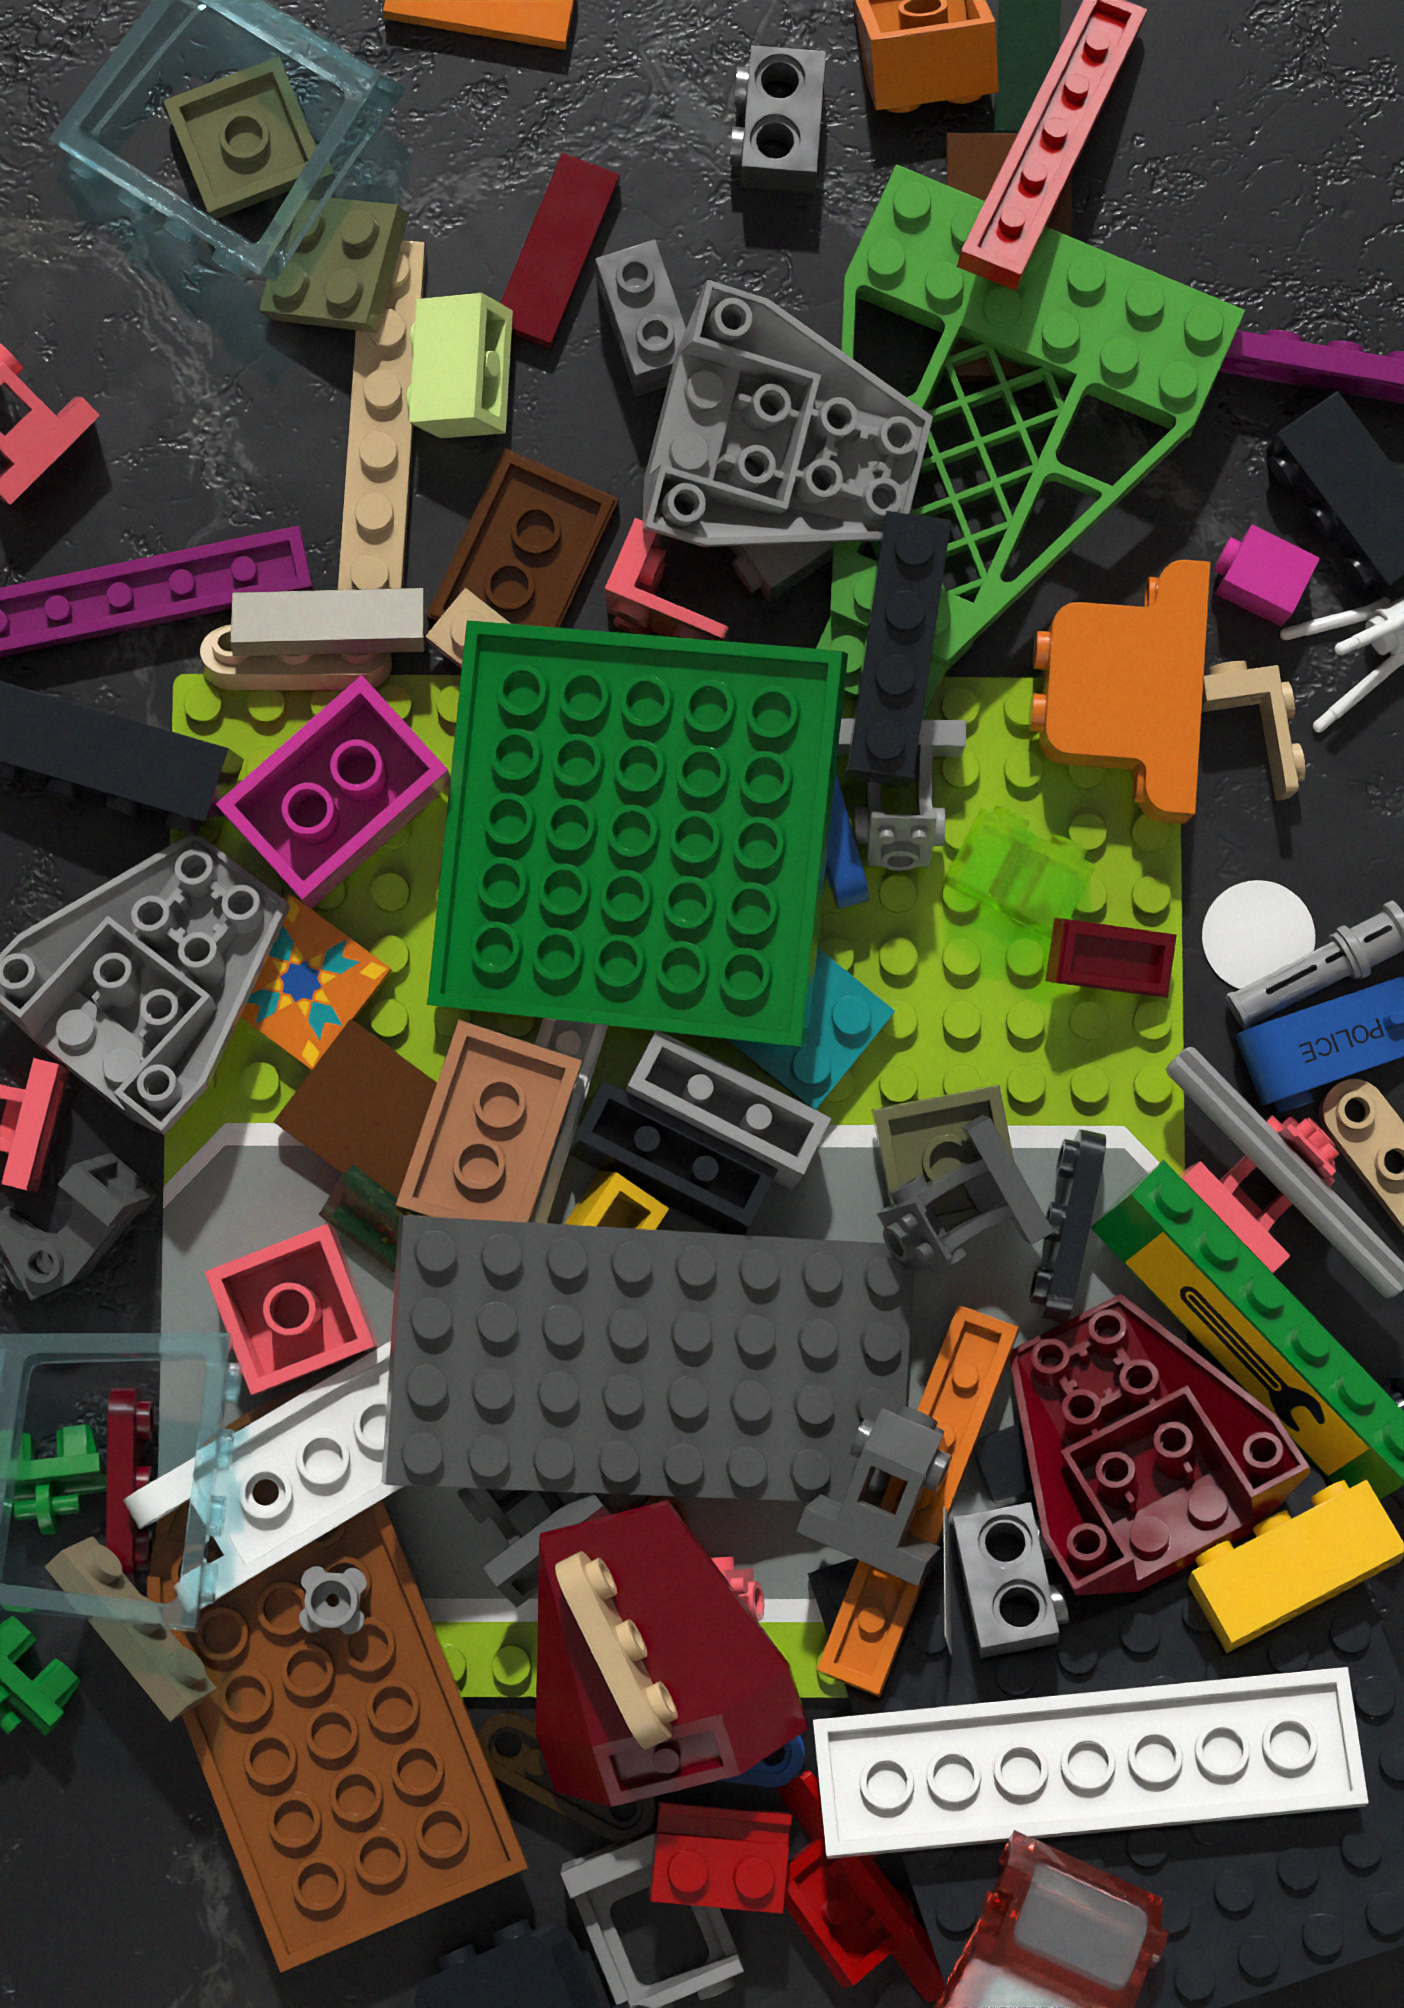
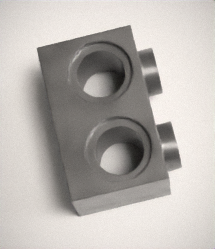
[730,45,826,193]
[595,239,686,397]
[953,1502,1069,1659]

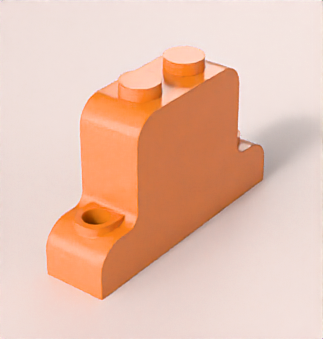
[1029,560,1210,824]

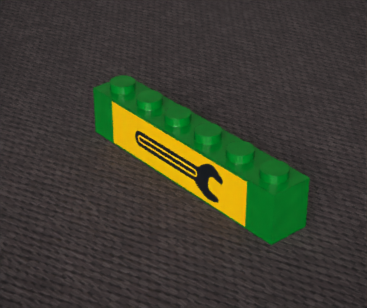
[1090,1160,1404,1500]

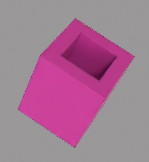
[1213,524,1320,627]

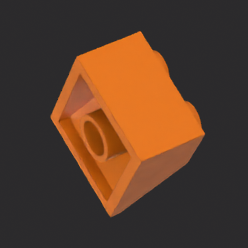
[853,0,999,113]

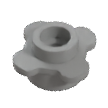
[299,1566,367,1634]

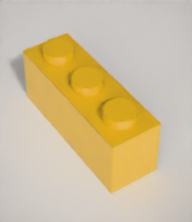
[1187,1480,1404,1653]

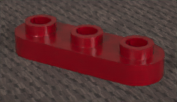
[106,1388,154,1584]

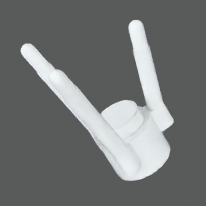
[1280,596,1404,732]

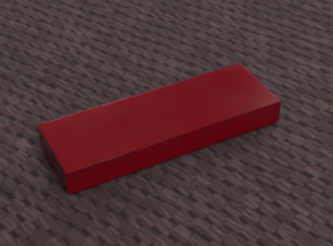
[500,152,620,349]

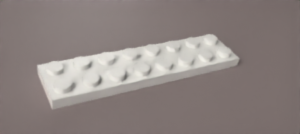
[813,1667,1368,1859]

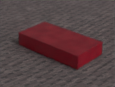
[1045,917,1177,998]

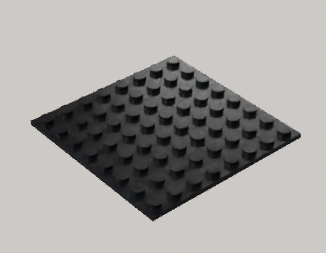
[807,1444,1404,2008]

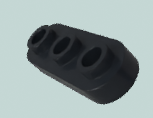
[1029,1129,1106,1323]

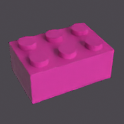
[216,675,451,909]

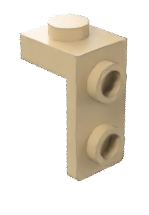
[1201,661,1306,801]

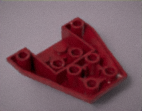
[1009,1294,1310,1595]
[536,1500,808,1807]

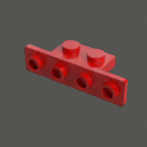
[776,1770,949,2002]

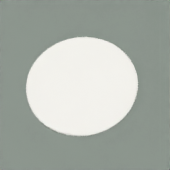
[1202,880,1315,989]

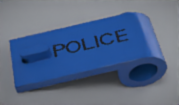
[1235,976,1404,1114]

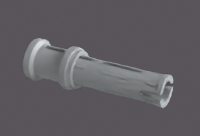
[1226,900,1404,1030]

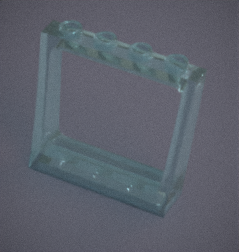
[48,0,406,281]
[0,1333,242,1633]

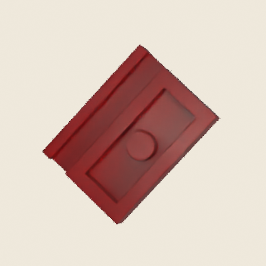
[649,1801,792,1914]

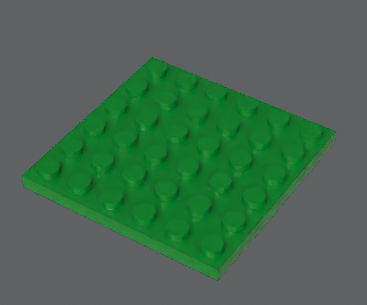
[427,620,848,1047]

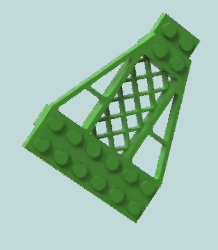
[816,164,1245,720]

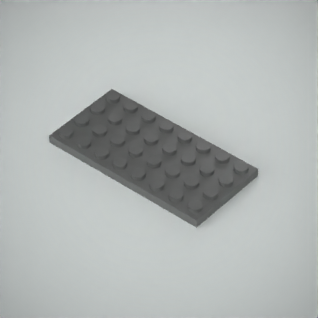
[381,1215,914,1504]

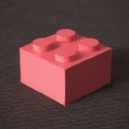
[205,1223,380,1396]

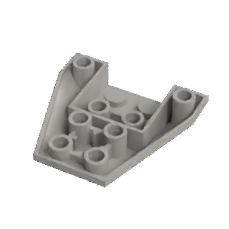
[642,280,933,547]
[0,834,290,1135]

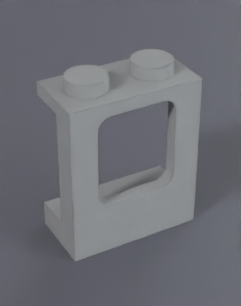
[560,1824,744,2008]

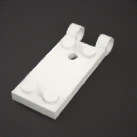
[123,1341,404,1615]

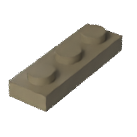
[45,1536,217,1722]

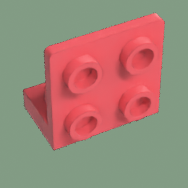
[605,518,729,642]

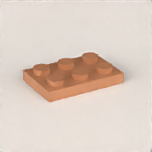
[396,1020,582,1222]

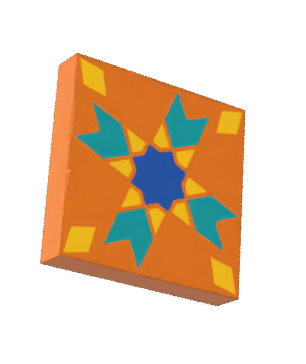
[240,893,392,1070]

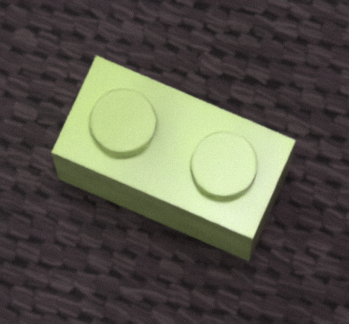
[406,293,513,438]

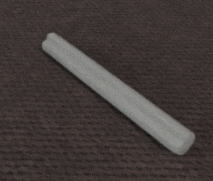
[1166,1047,1404,1299]

